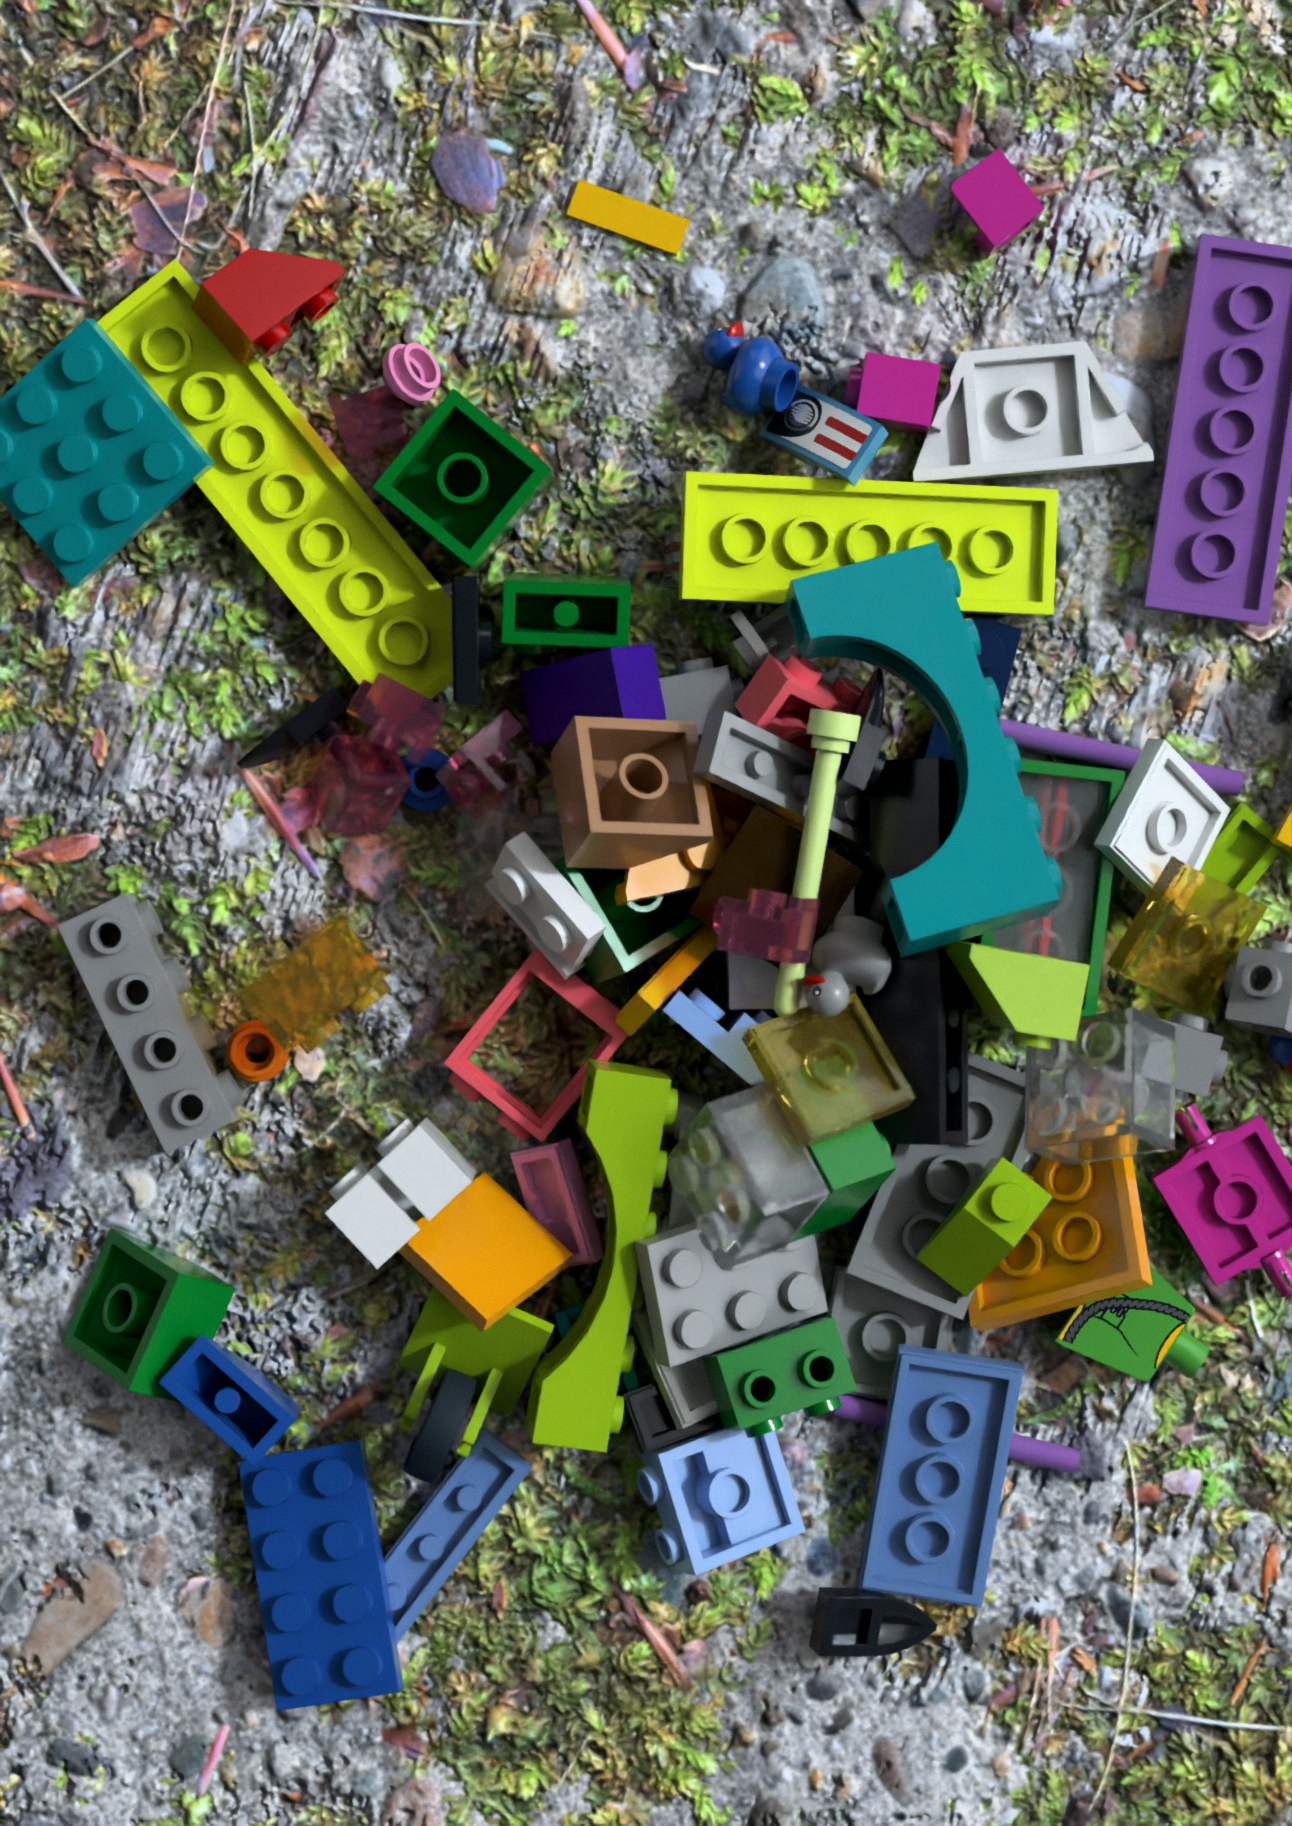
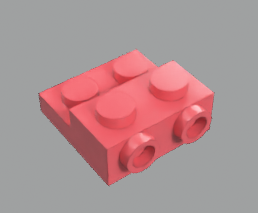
[734,653,882,755]

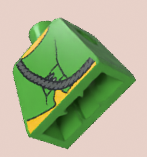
[1047,1266,1209,1382]

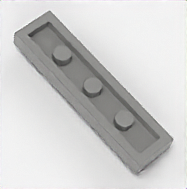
[692,710,870,854]

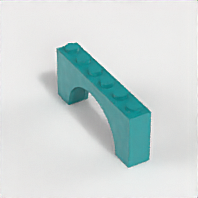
[784,541,1063,957]

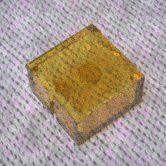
[239,913,397,1055]

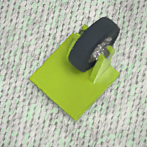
[397,1286,554,1483]

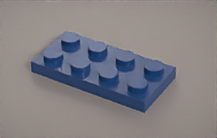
[238,1439,404,1711]

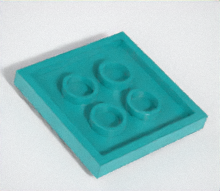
[0,318,215,587]

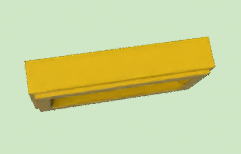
[615,923,726,1037]

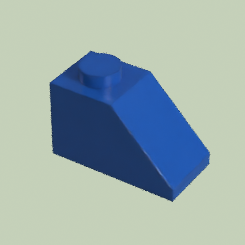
[158,1333,301,1467]

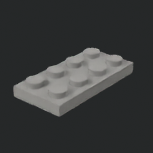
[844,1051,1055,1320]

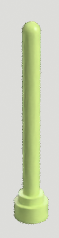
[773,708,861,1018]

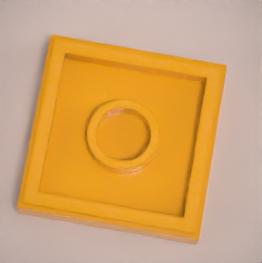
[398,1172,573,1332]

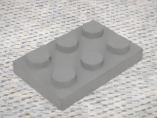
[634,1199,828,1368]

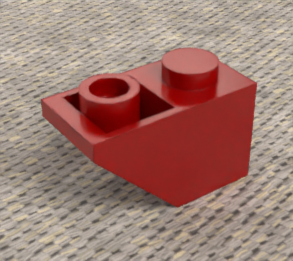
[192,248,346,365]

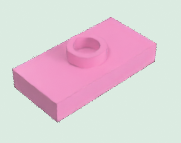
[510,1137,605,1268]

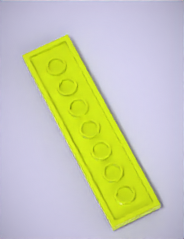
[97,258,453,730]

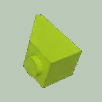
[945,941,1090,1049]
[915,1157,1053,1297]

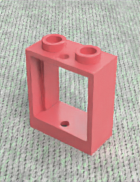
[443,947,628,1142]

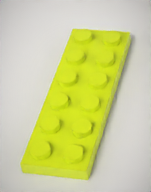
[678,471,1058,616]

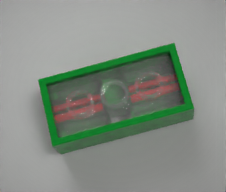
[967,759,1125,1023]

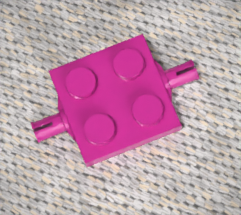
[1149,1101,1292,1298]

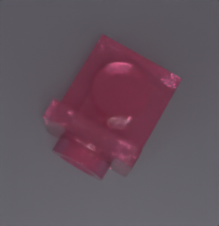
[434,709,523,820]

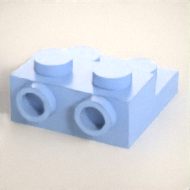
[662,987,802,1094]
[636,1425,806,1576]

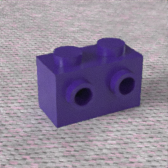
[520,644,667,747]

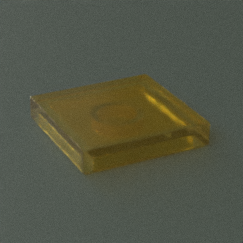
[1107,856,1268,1014]
[741,989,916,1148]

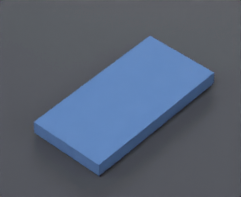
[858,1343,1024,1608]

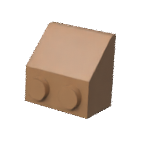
[550,716,714,869]

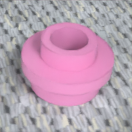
[382,343,441,405]

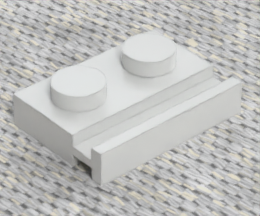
[485,831,606,980]

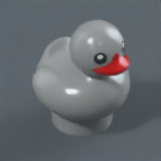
[800,915,891,1017]

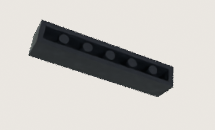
[864,758,968,1145]

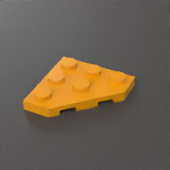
[968,1102,1153,1332]

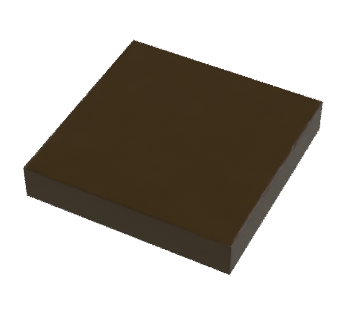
[686,802,864,969]

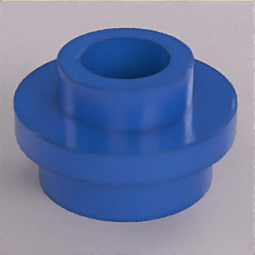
[396,749,459,811]

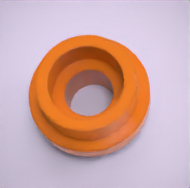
[226,1020,289,1082]

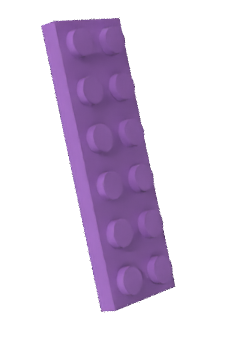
[1141,233,1292,627]

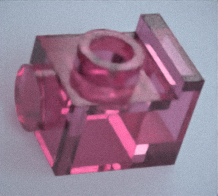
[346,672,450,767]
[713,887,820,963]

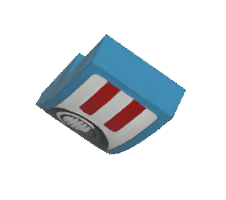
[759,385,889,487]

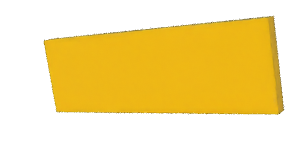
[566,179,690,256]

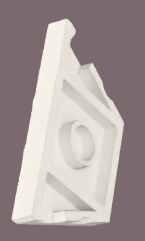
[911,341,1154,483]

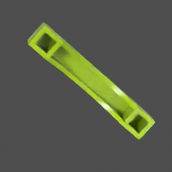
[525,1059,678,1453]

